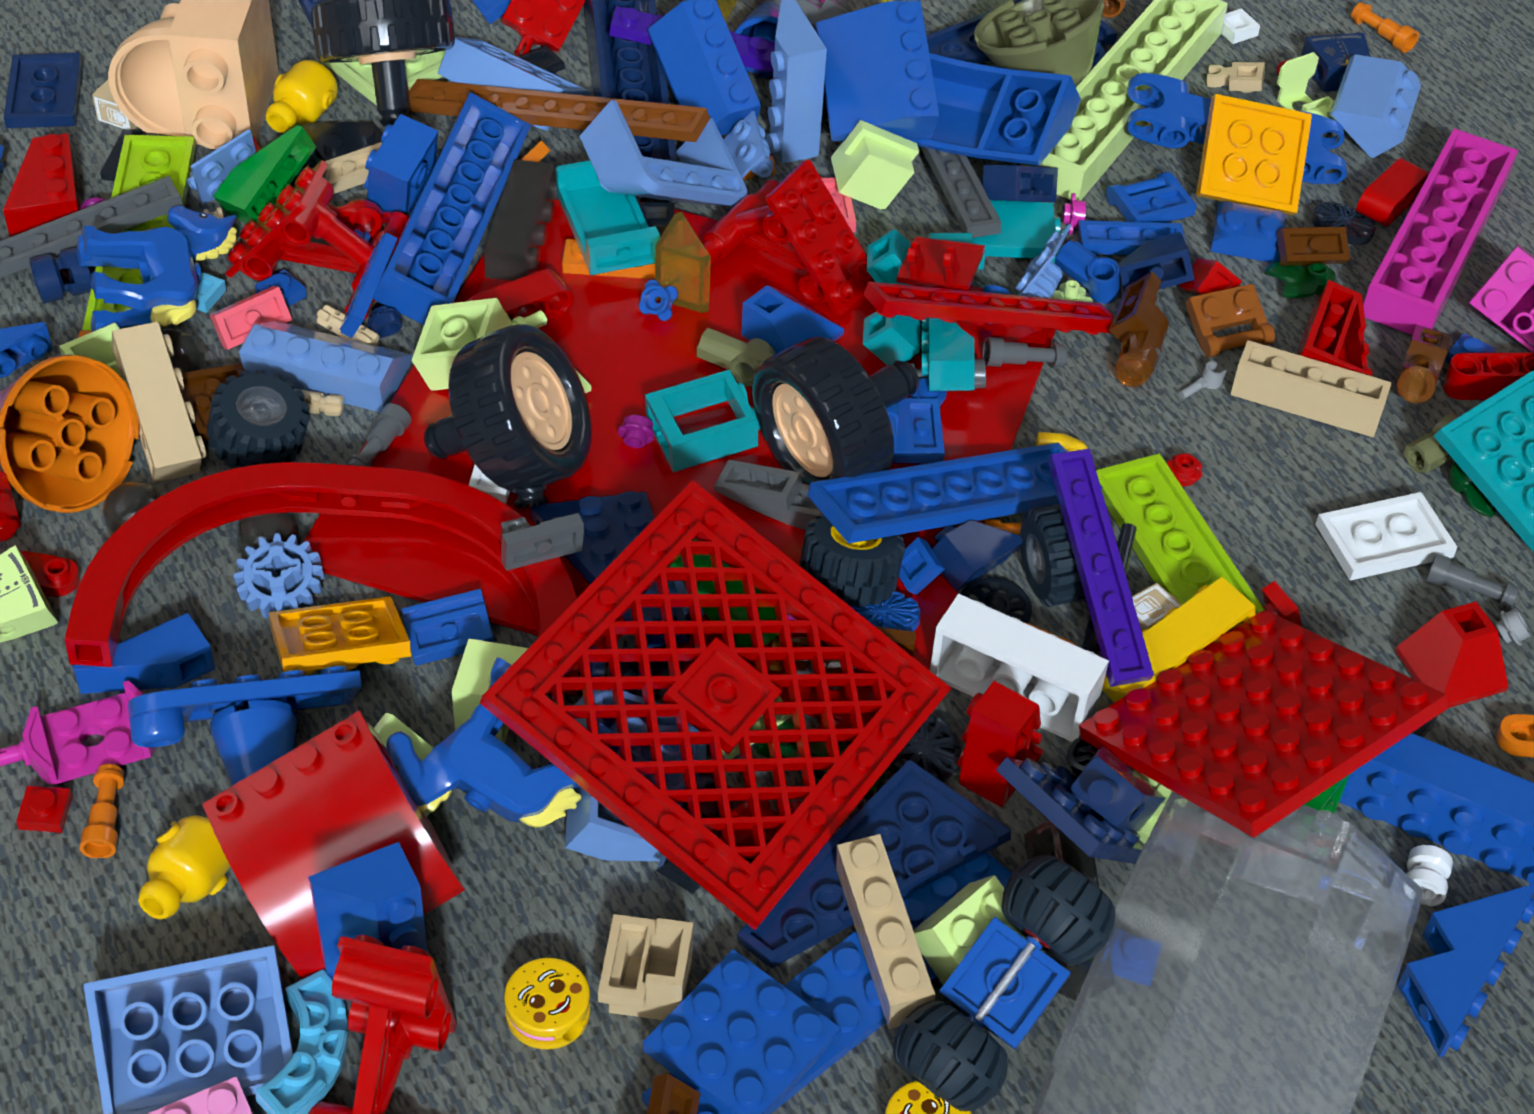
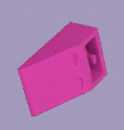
[1470,244,1534,353]

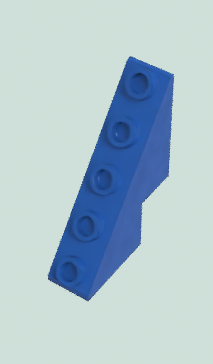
[1397,884,1534,1057]

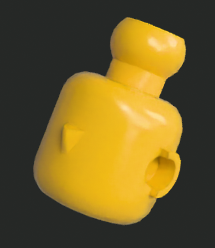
[266,60,338,133]
[138,815,231,919]

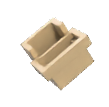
[598,914,693,1020]

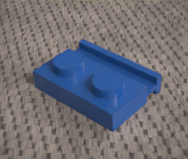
[401,589,495,666]

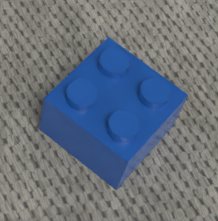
[364,114,439,216]

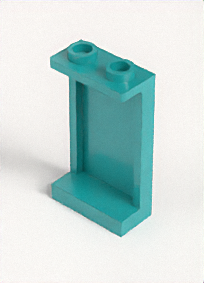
[556,160,660,275]

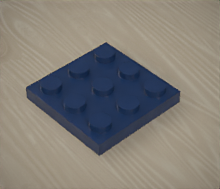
[996,757,1148,864]

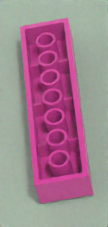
[1363,128,1519,335]

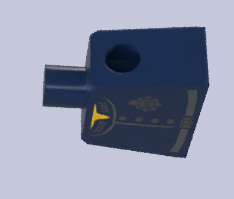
[1301,33,1370,92]
[1070,746,1166,831]

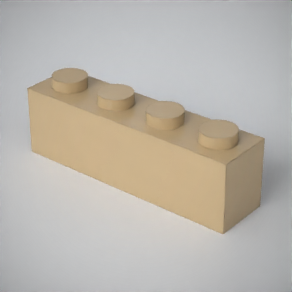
[111,322,206,483]
[1230,340,1392,438]
[836,834,935,1029]

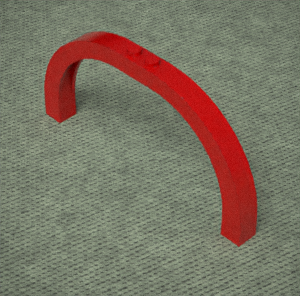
[65,462,579,695]

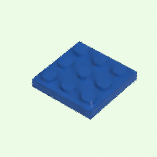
[643,949,841,1114]

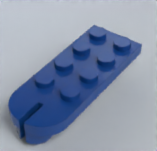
[128,666,362,748]

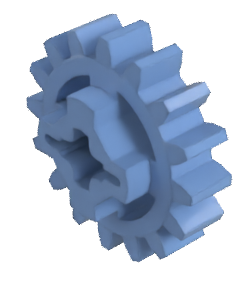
[234,533,325,618]

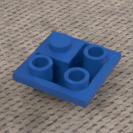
[741,285,844,354]

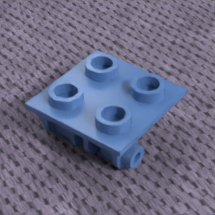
[723,110,774,178]
[186,129,256,205]
[1015,224,1072,299]

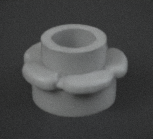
[1496,608,1532,646]

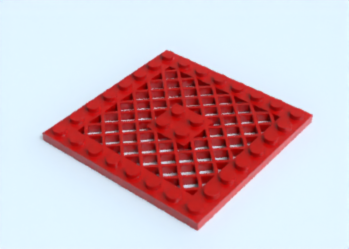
[480,480,952,930]

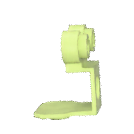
[1277,52,1344,129]

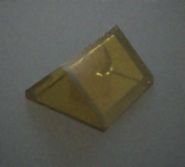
[655,212,711,313]

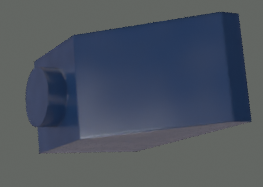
[1118,232,1195,291]
[932,520,1023,591]

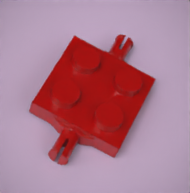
[501,0,586,56]

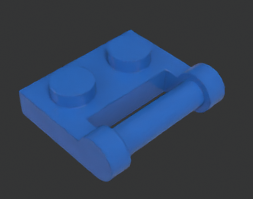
[1106,171,1197,223]

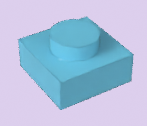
[195,272,226,313]

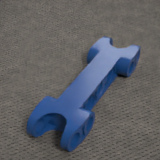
[1127,73,1347,184]

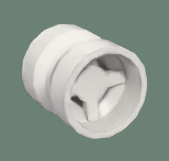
[1402,845,1453,906]

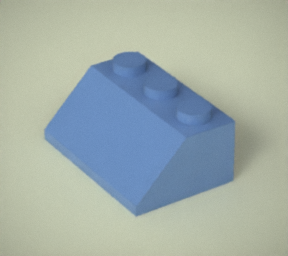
[1330,54,1421,158]

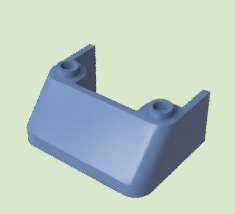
[579,100,747,206]

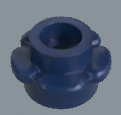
[367,306,402,339]

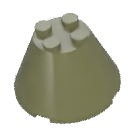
[974,0,1104,87]

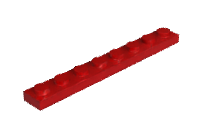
[863,282,1114,335]

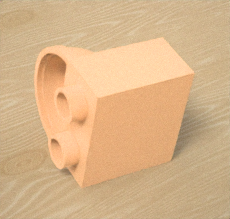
[108,0,279,150]

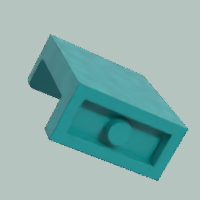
[972,200,1062,270]

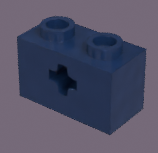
[982,165,1058,202]

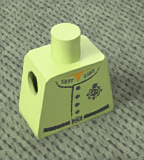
[0,545,58,643]

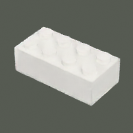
[930,594,1109,742]

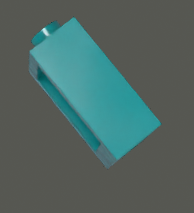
[645,369,761,472]

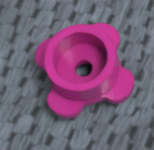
[1062,193,1086,235]

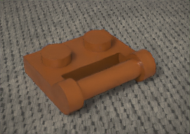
[1185,283,1275,358]

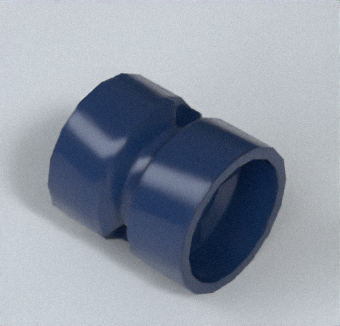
[29,247,91,304]

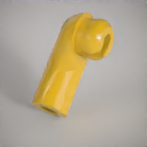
[1036,432,1088,452]

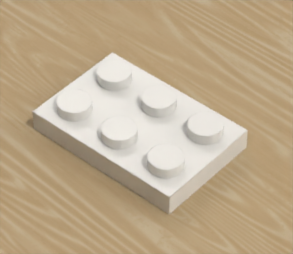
[1315,492,1457,581]

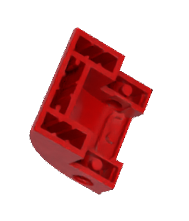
[202,710,465,979]

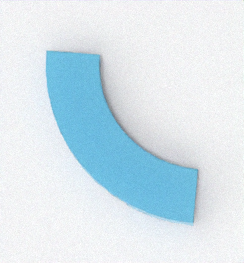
[256,969,348,1114]

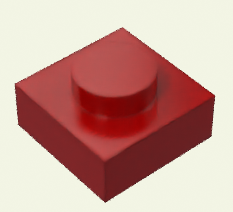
[1261,581,1302,627]
[16,786,73,833]

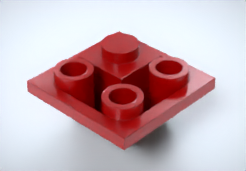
[1395,601,1508,708]

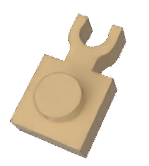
[1207,62,1265,93]

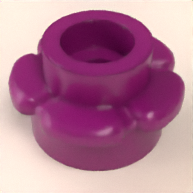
[617,415,654,448]

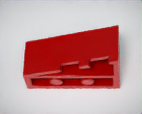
[3,133,80,237]
[1297,280,1373,377]
[957,681,1044,808]

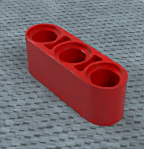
[1356,158,1430,227]
[468,269,574,322]
[1442,353,1534,400]

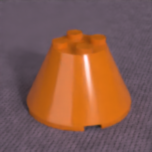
[0,355,139,513]

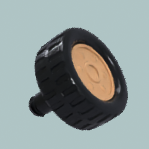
[311,0,455,126]
[424,324,592,492]
[752,337,919,485]

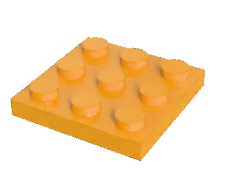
[1196,94,1312,215]
[269,596,411,676]

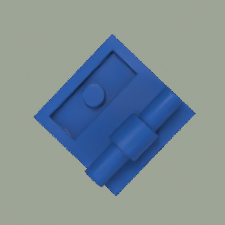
[886,398,945,463]

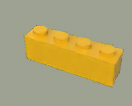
[1102,577,1255,703]

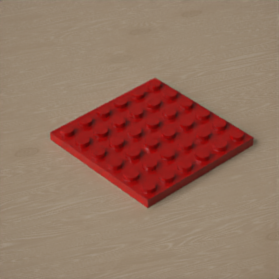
[1078,610,1448,838]

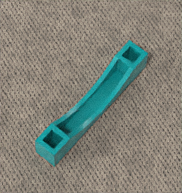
[922,233,975,391]

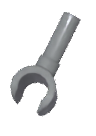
[1179,361,1227,399]

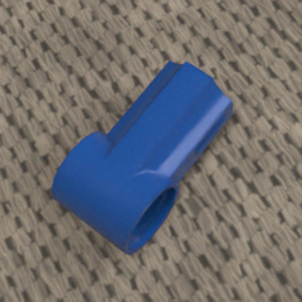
[1055,240,1120,304]

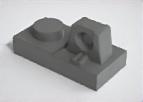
[501,513,584,571]

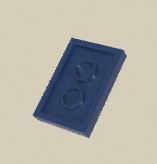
[3,53,83,128]

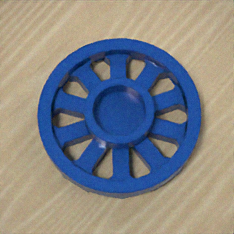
[850,591,921,632]

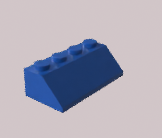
[648,0,761,136]
[308,842,428,979]

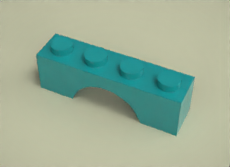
[863,229,921,365]

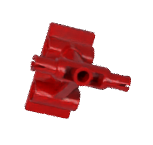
[687,159,875,317]
[225,160,409,321]
[266,935,457,1114]

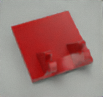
[897,237,985,291]

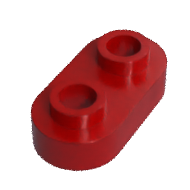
[20,551,80,597]

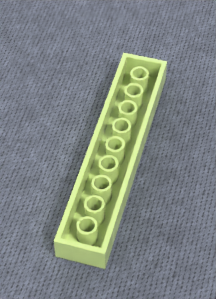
[1021,0,1228,201]

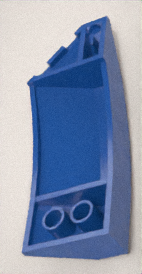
[908,53,1081,166]

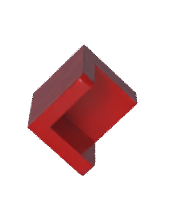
[1179,258,1242,295]

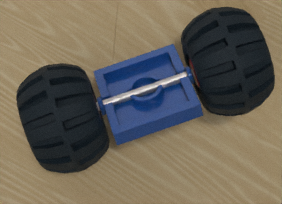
[893,855,1116,1112]

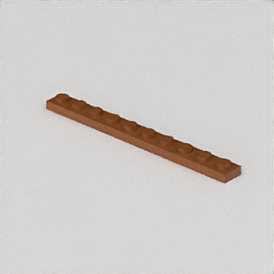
[409,79,710,142]

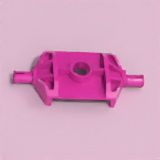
[0,681,156,785]

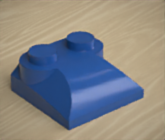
[1210,201,1286,263]

